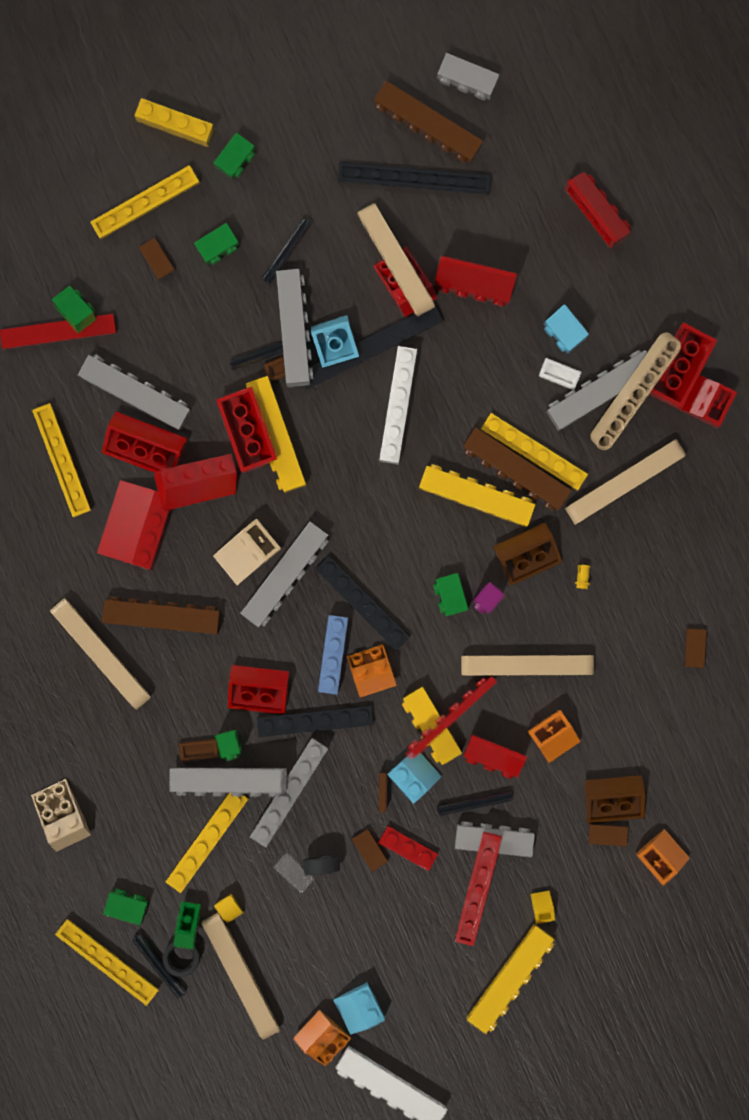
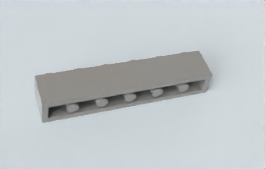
[276,269,313,387]
[547,350,649,431]
[78,355,191,431]
[240,522,329,628]
[250,738,328,847]
[170,768,287,797]

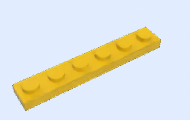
[91,165,199,240]
[32,403,91,518]
[481,413,588,491]
[166,793,249,893]
[55,919,159,1006]

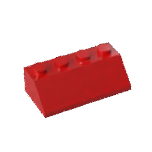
[565,172,631,249]
[649,322,717,408]
[216,387,278,473]
[101,411,187,473]
[154,454,237,511]

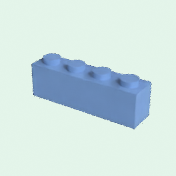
[318,615,348,694]

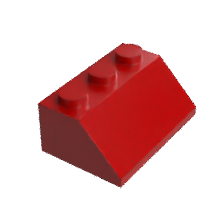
[228,665,289,715]
[463,734,527,779]

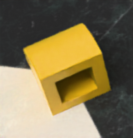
[530,891,555,924]
[214,893,244,923]

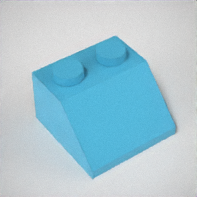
[544,304,589,353]
[311,316,359,368]
[388,753,442,803]
[333,982,385,1035]

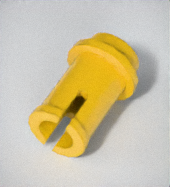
[575,565,590,589]

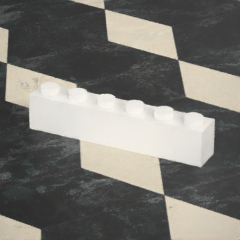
[379,346,417,464]
[336,1045,447,1120]

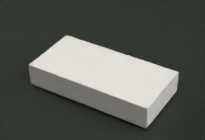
[539,358,581,390]

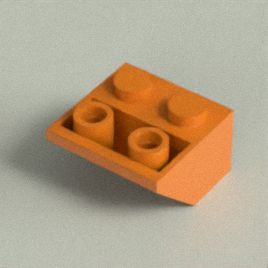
[347,645,397,698]
[527,710,581,763]
[636,829,690,885]
[293,1010,351,1066]

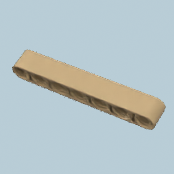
[357,203,435,316]
[590,333,681,450]
[565,439,686,525]
[50,598,151,710]
[461,655,594,675]
[202,913,280,1040]

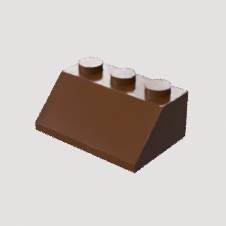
[493,523,562,586]
[584,775,645,823]

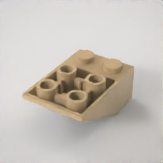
[213,519,282,585]
[31,779,91,852]

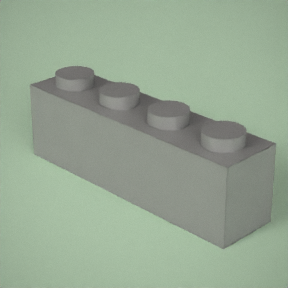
[454,821,534,857]

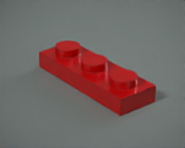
[378,826,438,871]

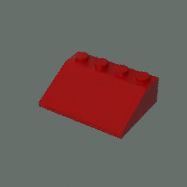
[434,256,517,307]
[97,480,171,570]

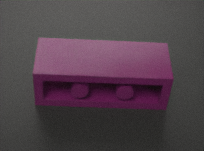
[472,582,504,614]

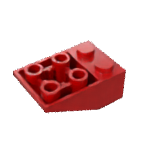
[373,247,437,317]
[666,375,737,429]

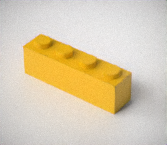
[135,98,214,147]
[402,687,462,765]

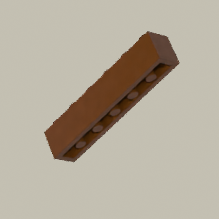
[374,81,483,164]
[462,427,572,511]
[102,596,220,634]

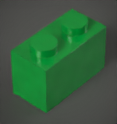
[214,133,256,180]
[194,223,240,265]
[52,286,96,333]
[433,573,468,616]
[216,729,242,761]
[103,888,149,925]
[174,902,200,949]

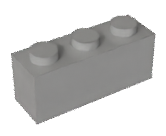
[437,53,499,100]

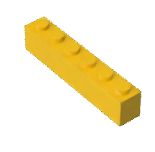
[246,376,306,493]
[419,464,535,527]
[466,924,554,1034]

